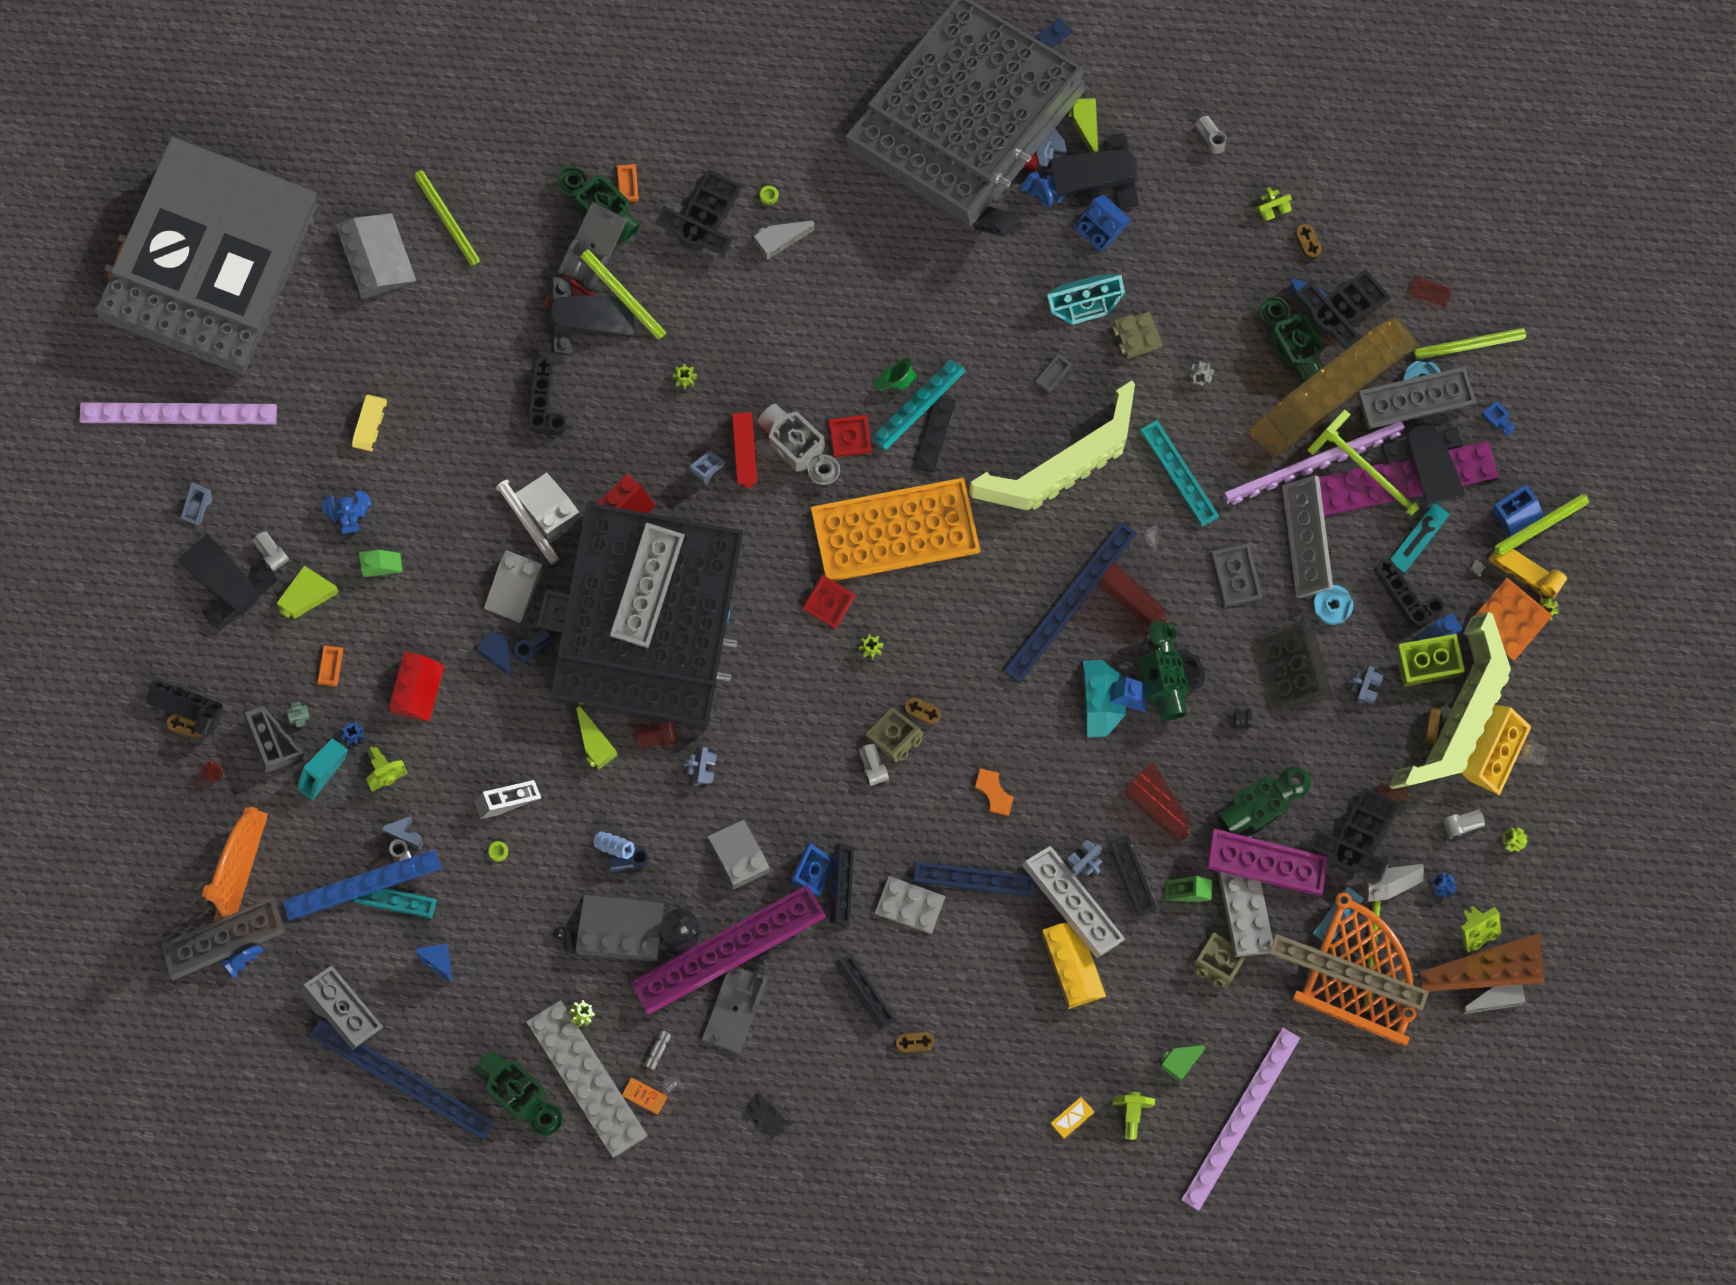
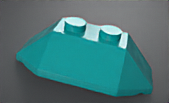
[1047,274,1125,325]
[1082,660,1126,738]

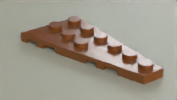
[1421,933,1545,991]

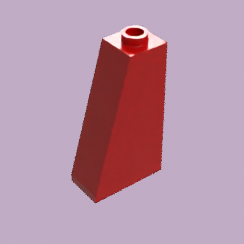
[732,412,757,488]

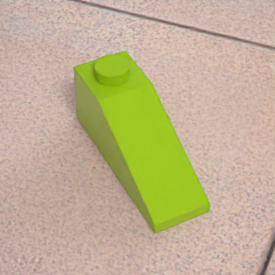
[1068,99,1098,152]
[577,706,617,770]

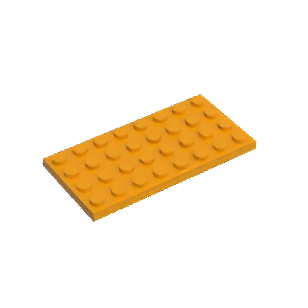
[811,478,980,581]

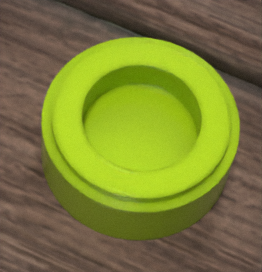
[759,186,779,205]
[488,841,508,862]

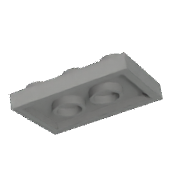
[875,876,945,935]

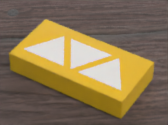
[1050,1097,1094,1139]

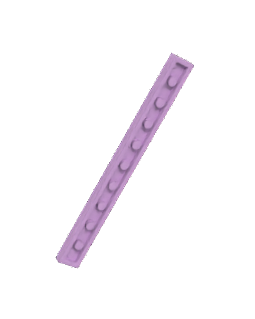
[80,403,277,424]
[1223,422,1405,505]
[1181,1028,1300,1211]

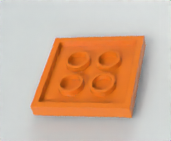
[1475,578,1553,661]

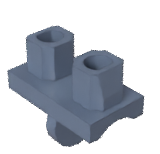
[1348,666,1383,705]
[683,747,717,786]
[1066,840,1102,876]

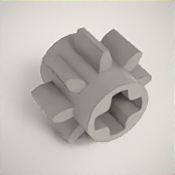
[1189,361,1214,386]

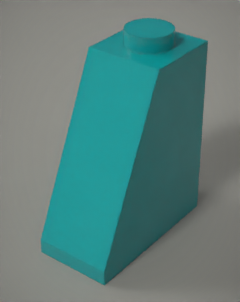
[297,738,348,801]

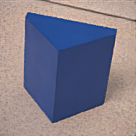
[791,843,834,897]
[416,944,453,983]

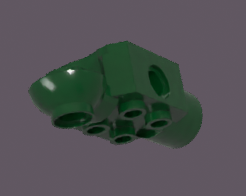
[557,167,640,244]
[1260,296,1327,386]
[1138,621,1189,721]
[1216,766,1311,835]
[474,1051,563,1136]

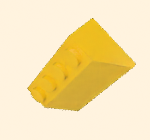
[1461,705,1531,795]
[1041,923,1106,1009]

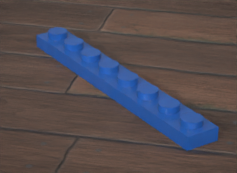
[282,849,442,921]

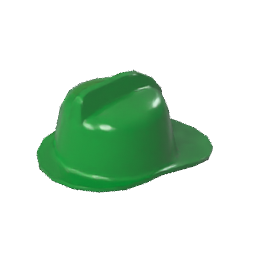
[873,358,917,390]

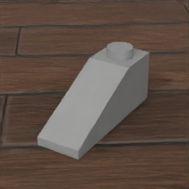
[754,221,815,260]
[474,780,541,819]
[1363,864,1424,902]
[1463,985,1526,1014]

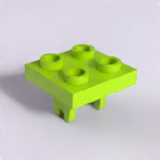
[1461,906,1502,953]

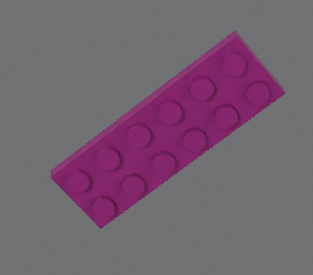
[1206,829,1327,896]

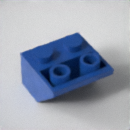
[1073,195,1131,252]
[1491,485,1544,537]

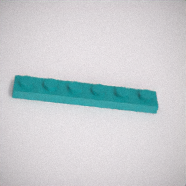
[871,359,966,451]
[1140,420,1219,527]

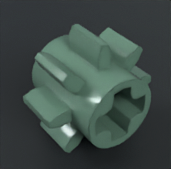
[287,701,310,727]

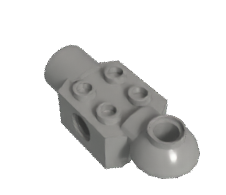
[757,404,840,485]

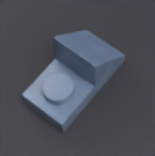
[1037,128,1067,167]
[689,450,725,485]
[181,483,212,526]
[382,817,423,850]

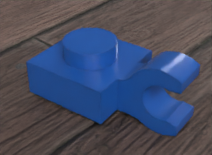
[1482,401,1515,436]

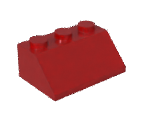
[597,473,656,513]
[389,651,445,722]

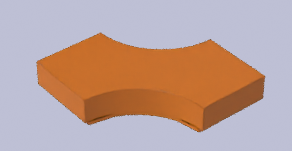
[975,768,1014,817]

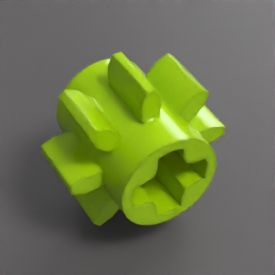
[673,364,697,390]
[1538,596,1558,621]
[859,634,883,660]
[1502,827,1527,852]
[567,1000,595,1027]

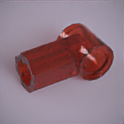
[636,723,678,748]

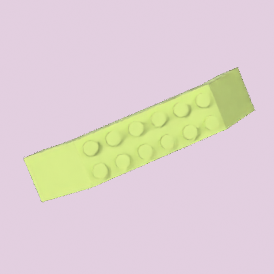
[969,381,1135,511]
[1389,612,1511,789]

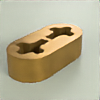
[1296,224,1322,260]
[905,698,941,725]
[1424,707,1441,745]
[167,714,203,739]
[896,1032,934,1053]

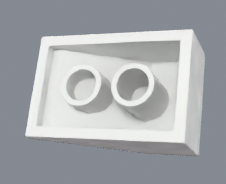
[515,473,580,540]

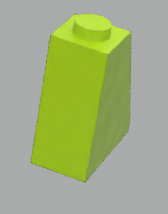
[277,566,338,619]

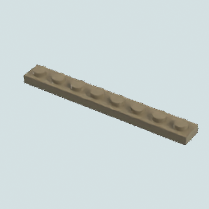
[1269,934,1429,1011]

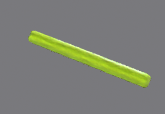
[414,170,480,266]
[581,249,666,340]
[1414,328,1526,360]
[1495,495,1589,555]

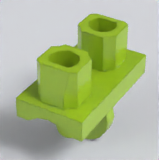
[1254,187,1292,221]

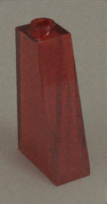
[1099,562,1168,627]
[1124,762,1192,842]

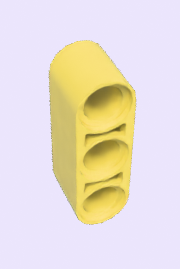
[352,394,387,452]

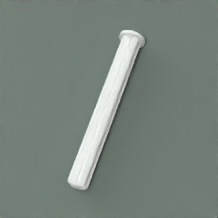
[495,480,559,565]

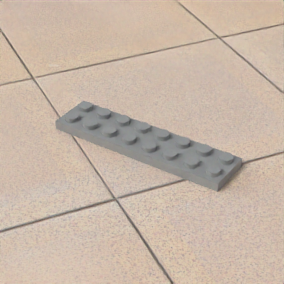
[527,1000,648,1158]

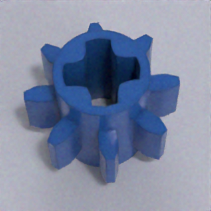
[341,721,365,746]
[1431,873,1457,898]

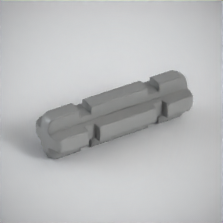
[645,1030,671,1070]

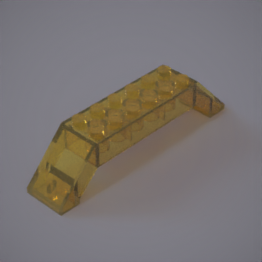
[1249,316,1420,460]

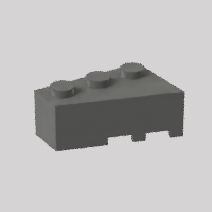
[244,706,304,773]

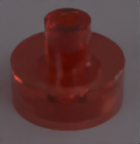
[202,761,223,783]

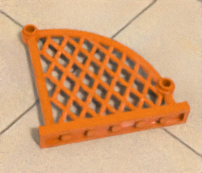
[202,806,268,922]
[1292,893,1416,1047]

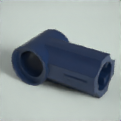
[515,628,553,663]
[608,848,648,874]

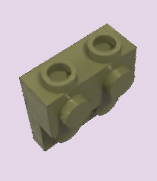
[1111,311,1163,359]
[865,707,923,763]
[1192,932,1246,989]

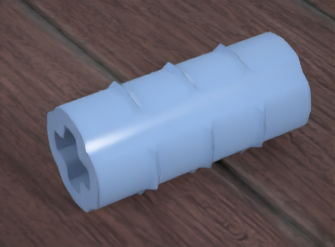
[594,831,635,859]

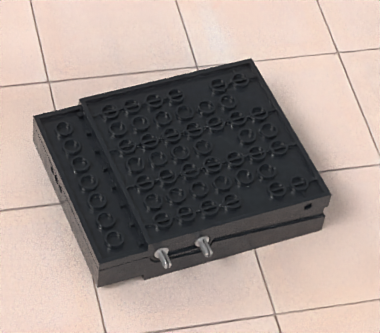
[550,502,743,730]

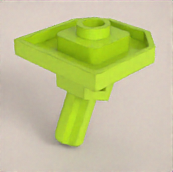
[366,747,408,792]
[1112,1092,1155,1140]

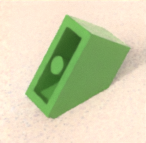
[359,550,403,577]
[1165,876,1212,902]
[1160,1045,1206,1082]

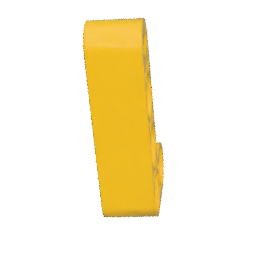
[1489,549,1567,601]

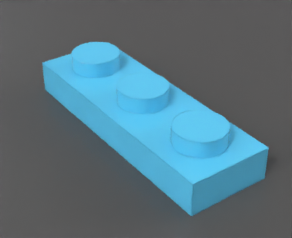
[1312,887,1364,942]

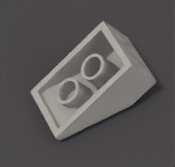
[484,550,543,623]
[708,820,770,890]

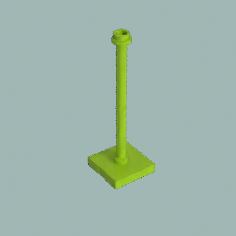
[1308,410,1419,516]

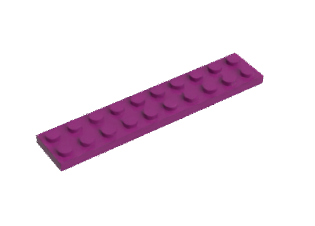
[1319,441,1499,516]
[630,885,826,1015]

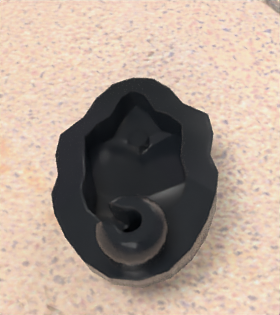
[1177,649,1205,689]

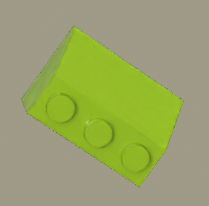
[1398,634,1465,687]

